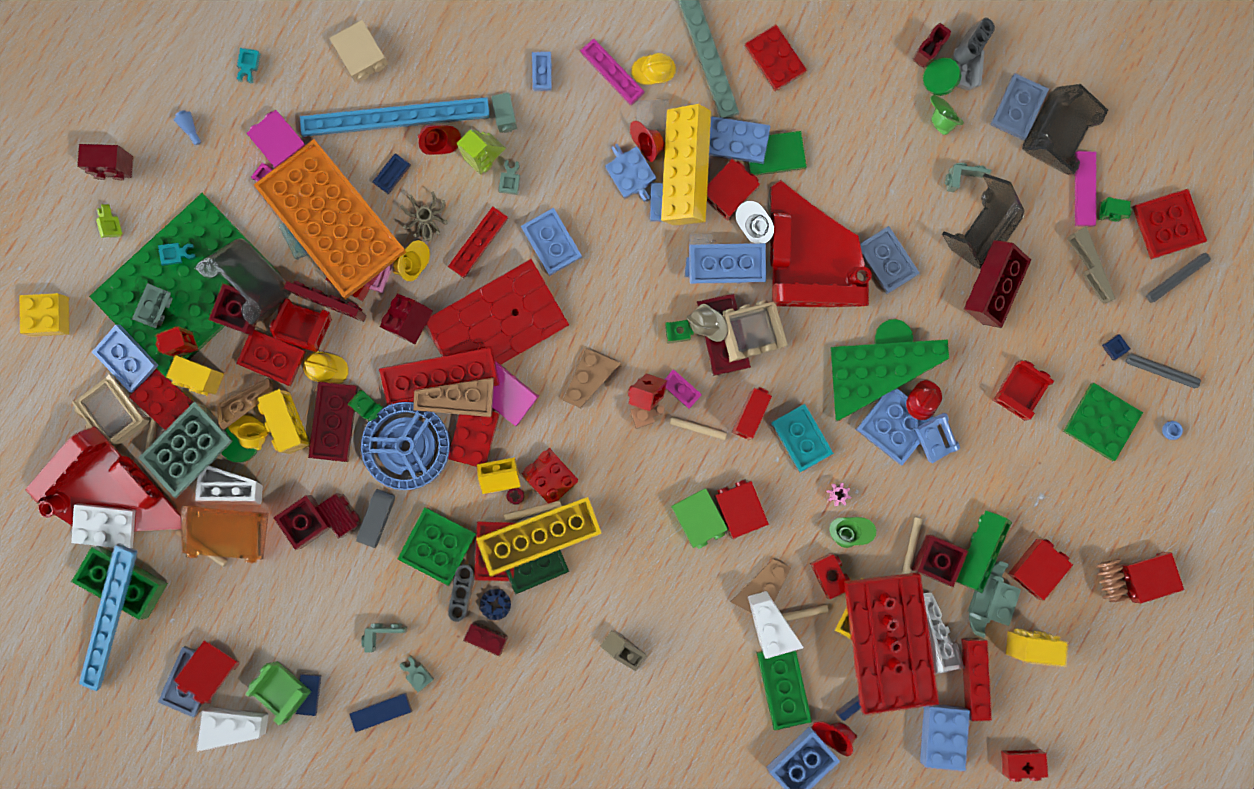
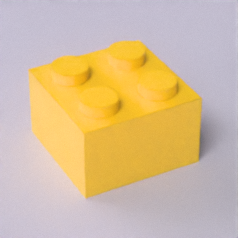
[19,293,70,337]
[166,355,224,396]

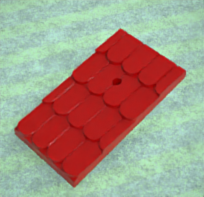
[425,259,569,365]
[844,572,939,715]

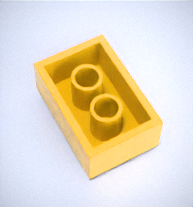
[258,389,310,454]
[1006,628,1068,667]

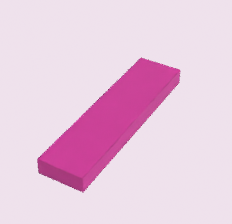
[580,38,645,106]
[1075,151,1096,227]

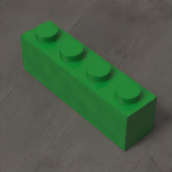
[956,510,1012,593]

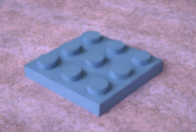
[855,389,934,466]

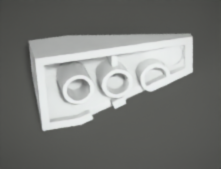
[923,593,964,675]

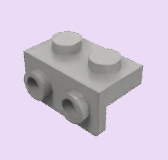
[953,48,984,91]

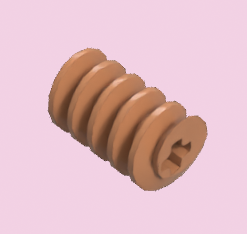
[1096,560,1129,602]

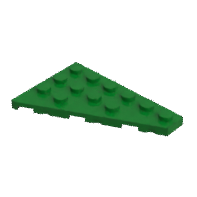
[831,339,949,421]

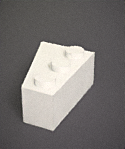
[195,466,263,505]
[748,591,803,658]
[197,707,269,751]

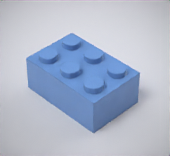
[920,704,970,771]
[767,727,840,789]

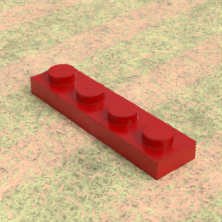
[448,206,509,279]

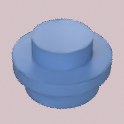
[1162,421,1183,440]

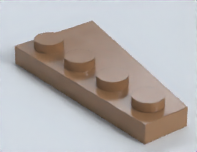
[413,377,494,417]

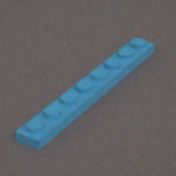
[79,543,138,691]

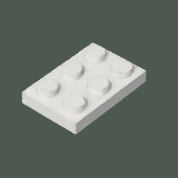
[72,503,136,548]

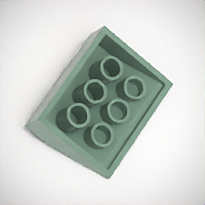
[139,401,232,498]

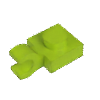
[96,204,122,238]

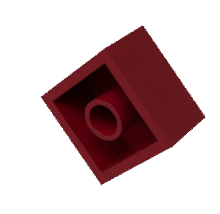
[77,144,133,181]
[208,284,266,336]
[379,293,433,344]
[273,495,331,550]
[912,535,968,587]

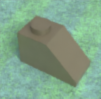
[601,631,647,671]

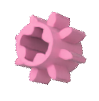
[826,483,851,506]

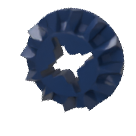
[480,589,511,620]

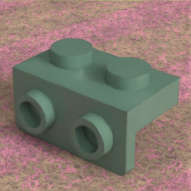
[132,283,173,328]

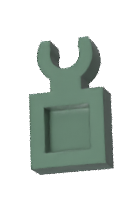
[498,160,520,195]
[400,656,434,692]

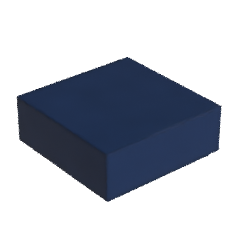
[1102,334,1131,361]

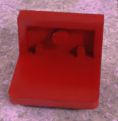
[521,448,578,504]

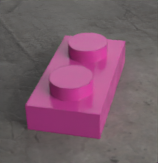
[665,369,702,409]

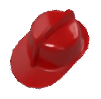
[630,120,665,162]
[418,125,461,155]
[906,380,942,420]
[812,721,857,757]

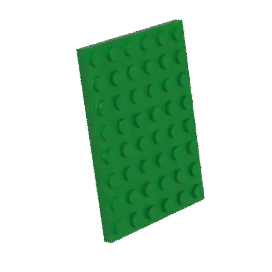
[89,193,281,379]

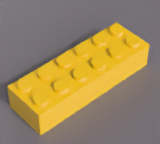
[661,104,711,226]
[476,497,602,576]

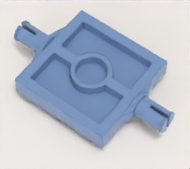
[605,144,657,202]

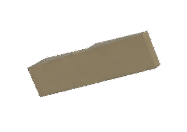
[1067,226,1115,304]

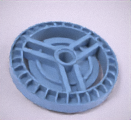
[361,402,450,490]

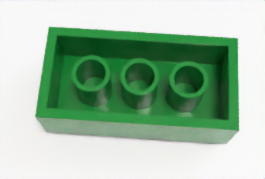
[71,546,168,620]

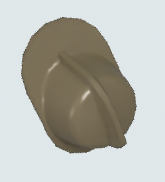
[687,304,728,342]

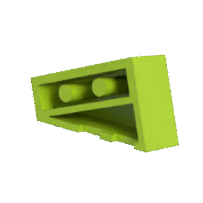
[457,129,506,175]

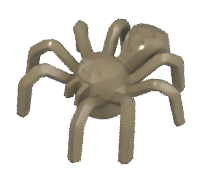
[401,191,448,241]

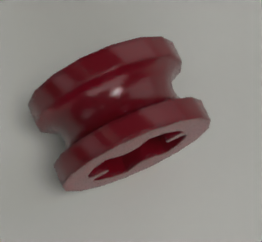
[506,488,524,505]

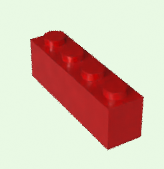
[961,638,992,721]

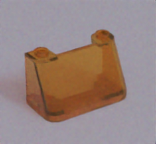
[181,506,269,563]

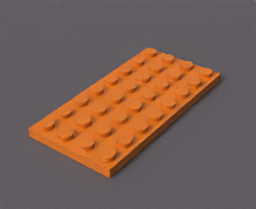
[254,139,406,300]

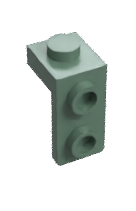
[491,93,518,133]
[945,163,991,192]
[361,623,407,653]

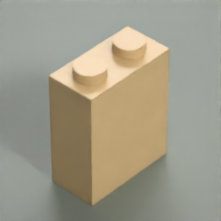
[330,20,388,82]

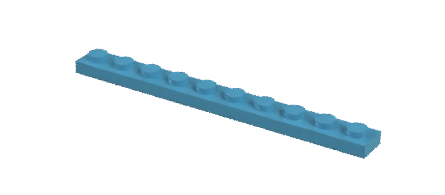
[300,97,490,137]

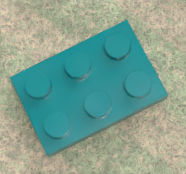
[771,404,834,473]

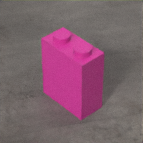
[246,110,306,168]

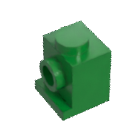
[1098,197,1132,222]
[665,320,694,344]

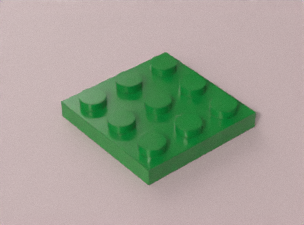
[1063,383,1143,462]
[397,507,476,586]

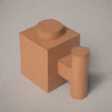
[630,406,665,429]

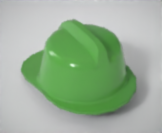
[930,95,964,135]
[829,517,877,548]

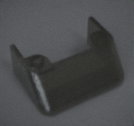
[942,173,1024,269]

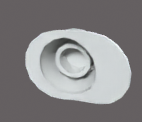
[736,201,774,244]

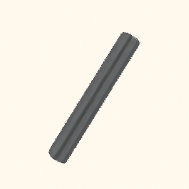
[1146,253,1211,303]
[1126,354,1201,388]

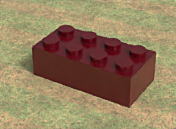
[964,240,1031,328]

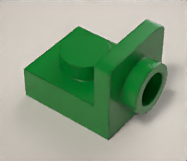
[348,390,383,421]

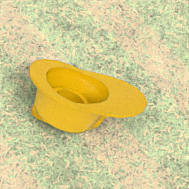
[631,53,676,85]
[393,240,430,282]
[303,351,349,384]
[228,415,269,451]

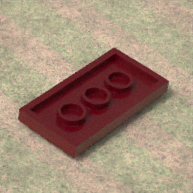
[284,280,367,322]
[697,294,751,376]
[308,382,358,462]

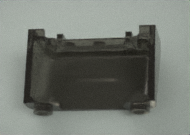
[1022,84,1109,175]
[195,239,291,325]

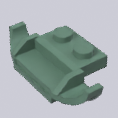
[968,561,1021,638]

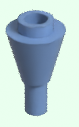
[174,110,201,146]

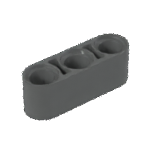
[955,17,995,65]
[356,489,396,548]
[448,564,475,622]

